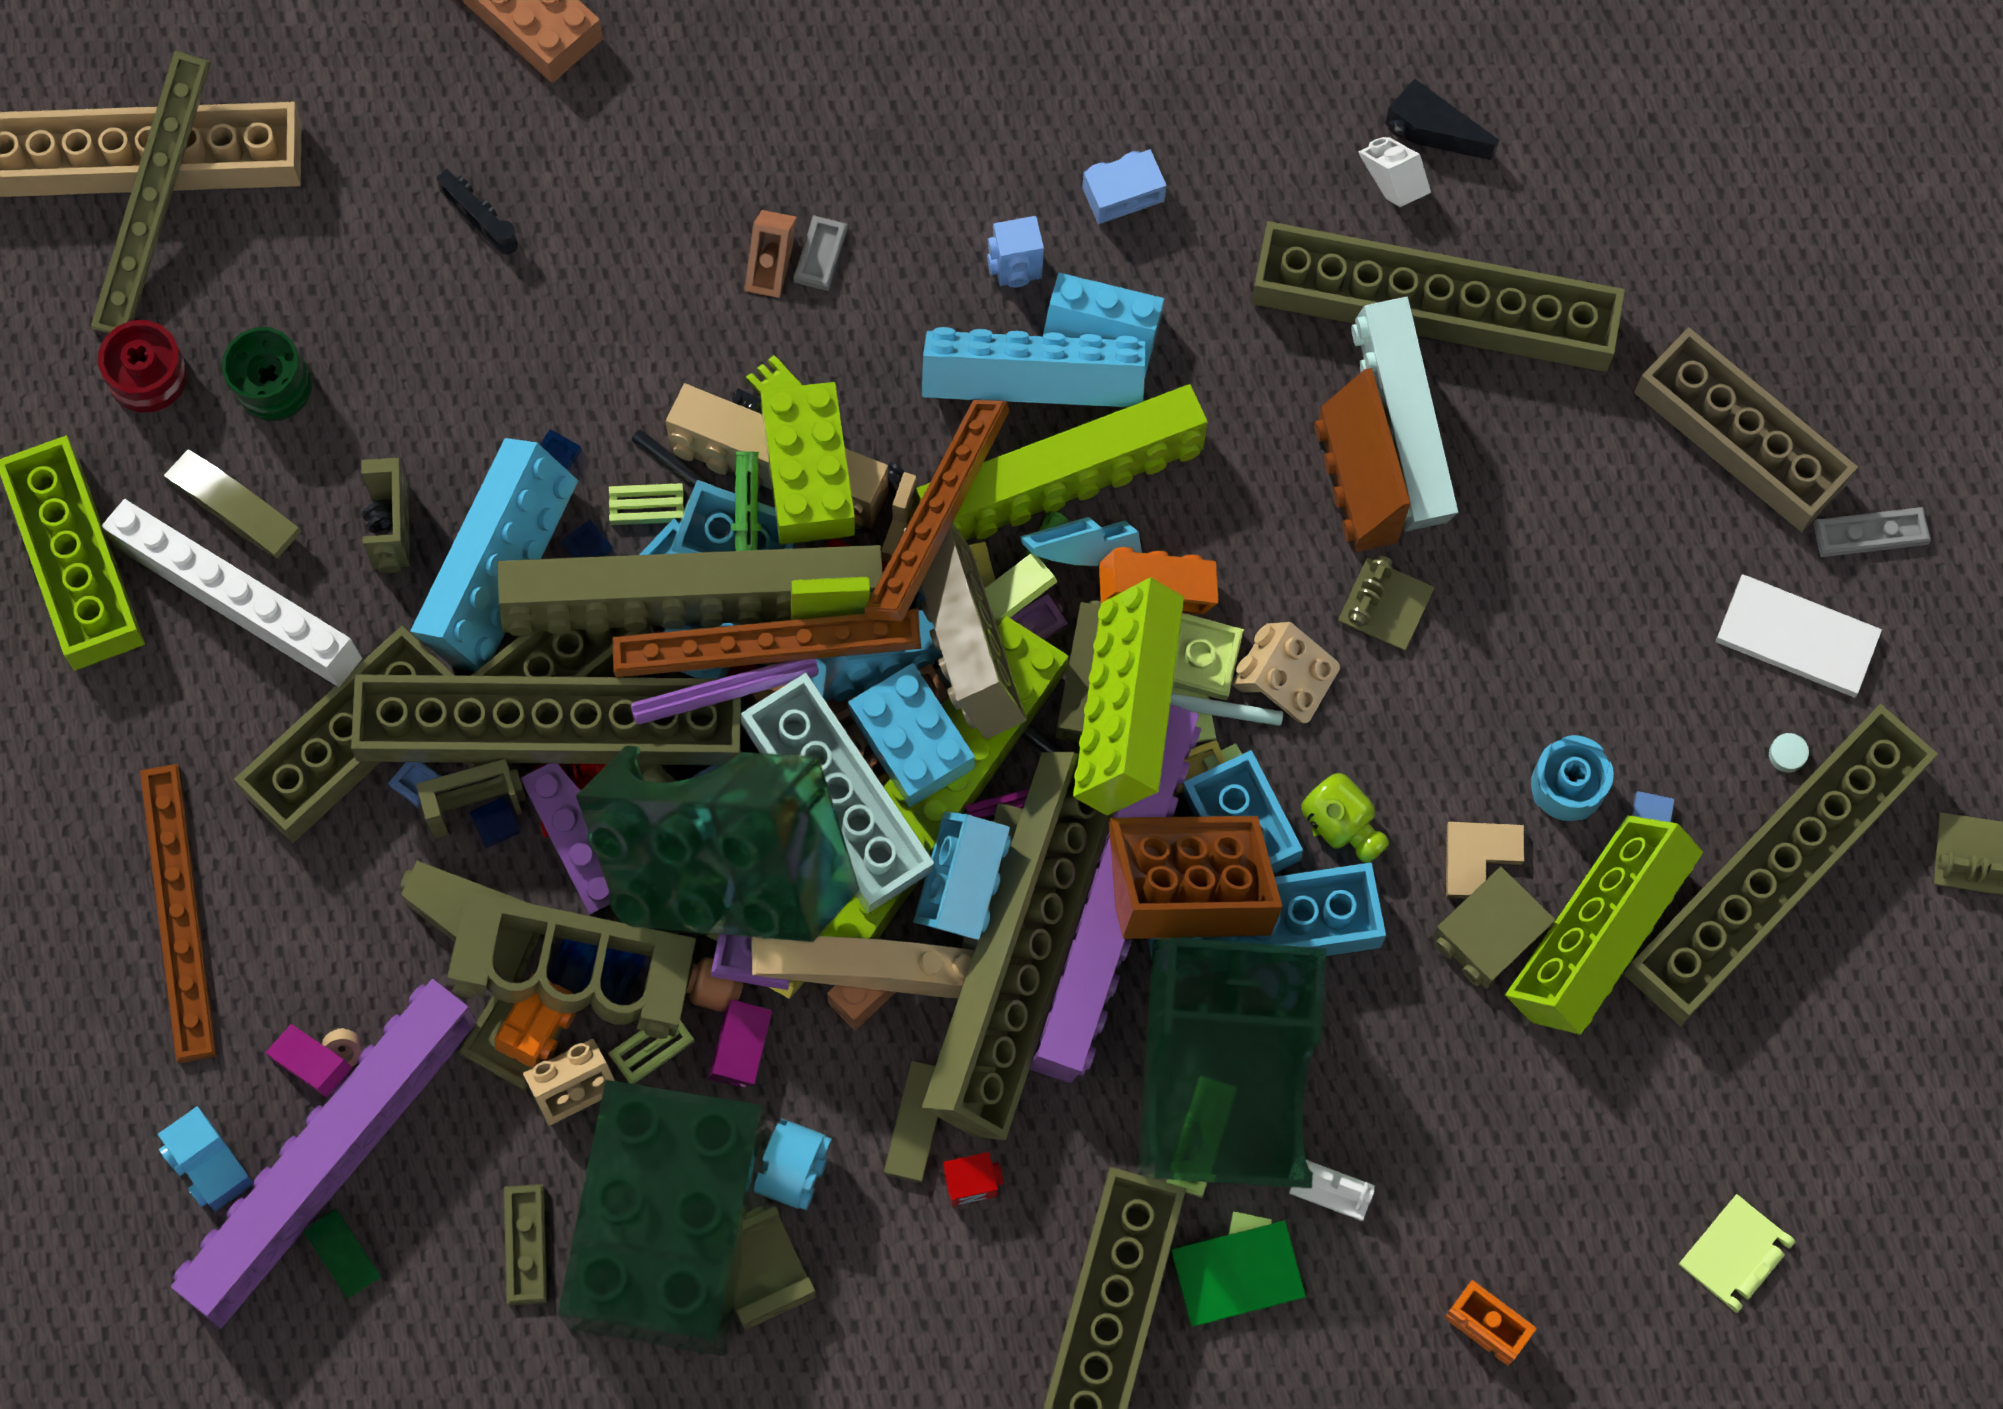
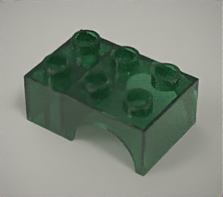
[576,746,860,942]
[1138,937,1326,1188]
[557,1080,768,1356]

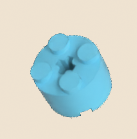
[1531,735,1614,821]
[753,1119,832,1210]

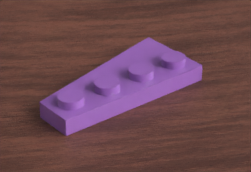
[520,763,658,915]

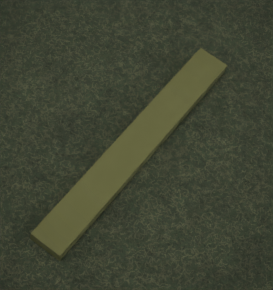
[90,50,212,334]

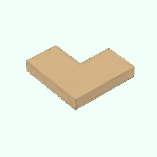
[881,472,918,563]
[1446,822,1524,899]

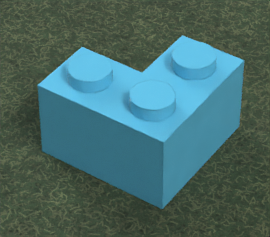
[158,1106,253,1212]

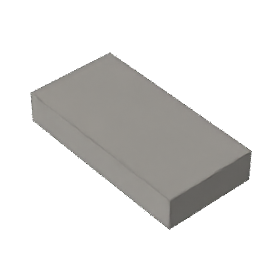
[794,215,848,291]

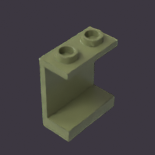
[361,458,410,573]
[1433,866,1556,990]
[704,1206,816,1331]

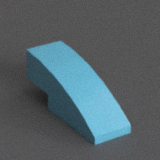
[1020,517,1142,566]

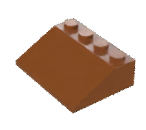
[1314,368,1411,552]
[1109,816,1283,939]

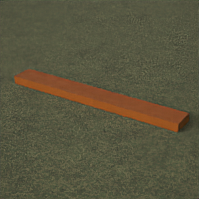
[864,400,1010,621]
[613,608,922,677]
[140,764,217,1063]

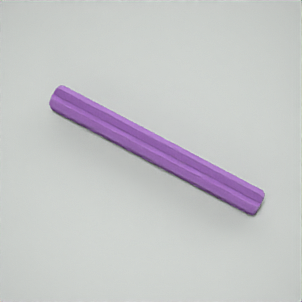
[631,659,819,724]

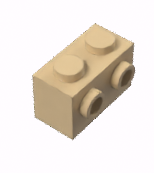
[523,1039,619,1126]

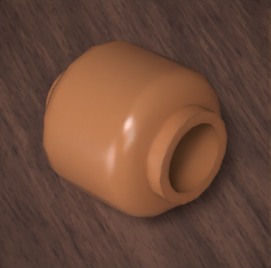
[685,957,743,1012]

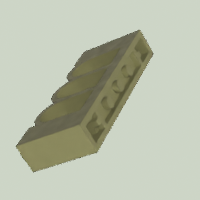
[445,891,696,1039]

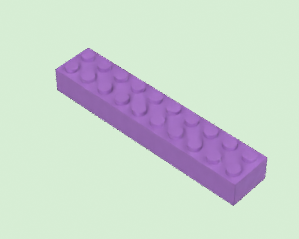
[1029,704,1201,1084]
[171,979,476,1329]

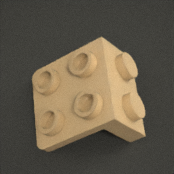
[1231,622,1340,723]

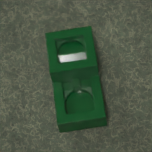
[303,1208,381,1299]

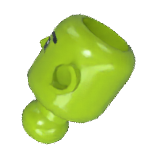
[1301,773,1389,863]

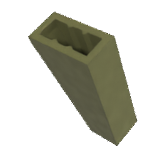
[1056,601,1101,742]
[400,861,540,983]

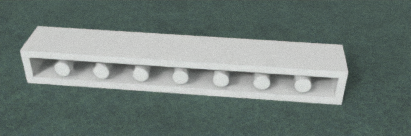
[101,499,362,687]

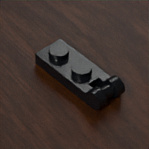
[436,169,518,255]

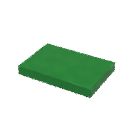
[1171,1220,1306,1328]

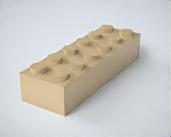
[666,383,889,530]

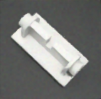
[1289,1158,1375,1221]

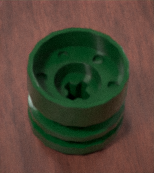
[222,327,312,421]

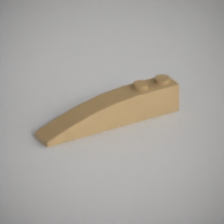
[752,936,975,998]

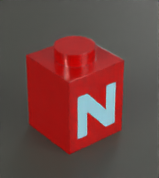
[943,1152,1003,1207]

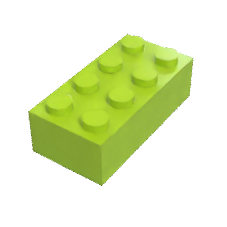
[761,382,855,545]

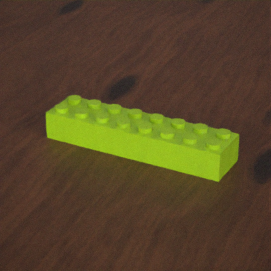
[916,384,1208,540]

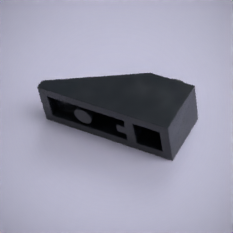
[1385,79,1499,160]

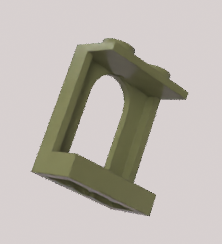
[416,759,527,839]

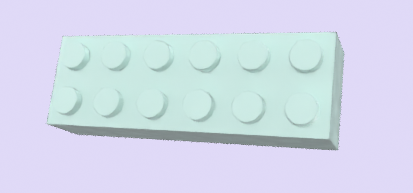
[1351,296,1458,532]
[741,673,934,913]

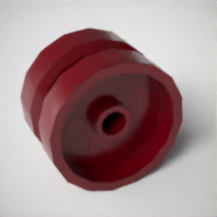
[98,320,187,413]

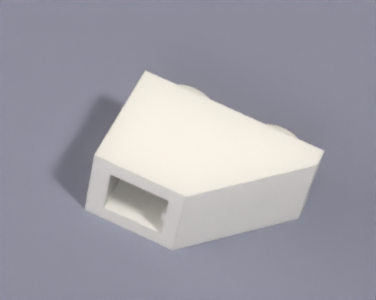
[1358,137,1431,207]

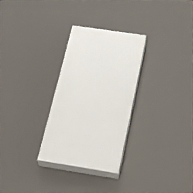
[1715,574,1882,698]

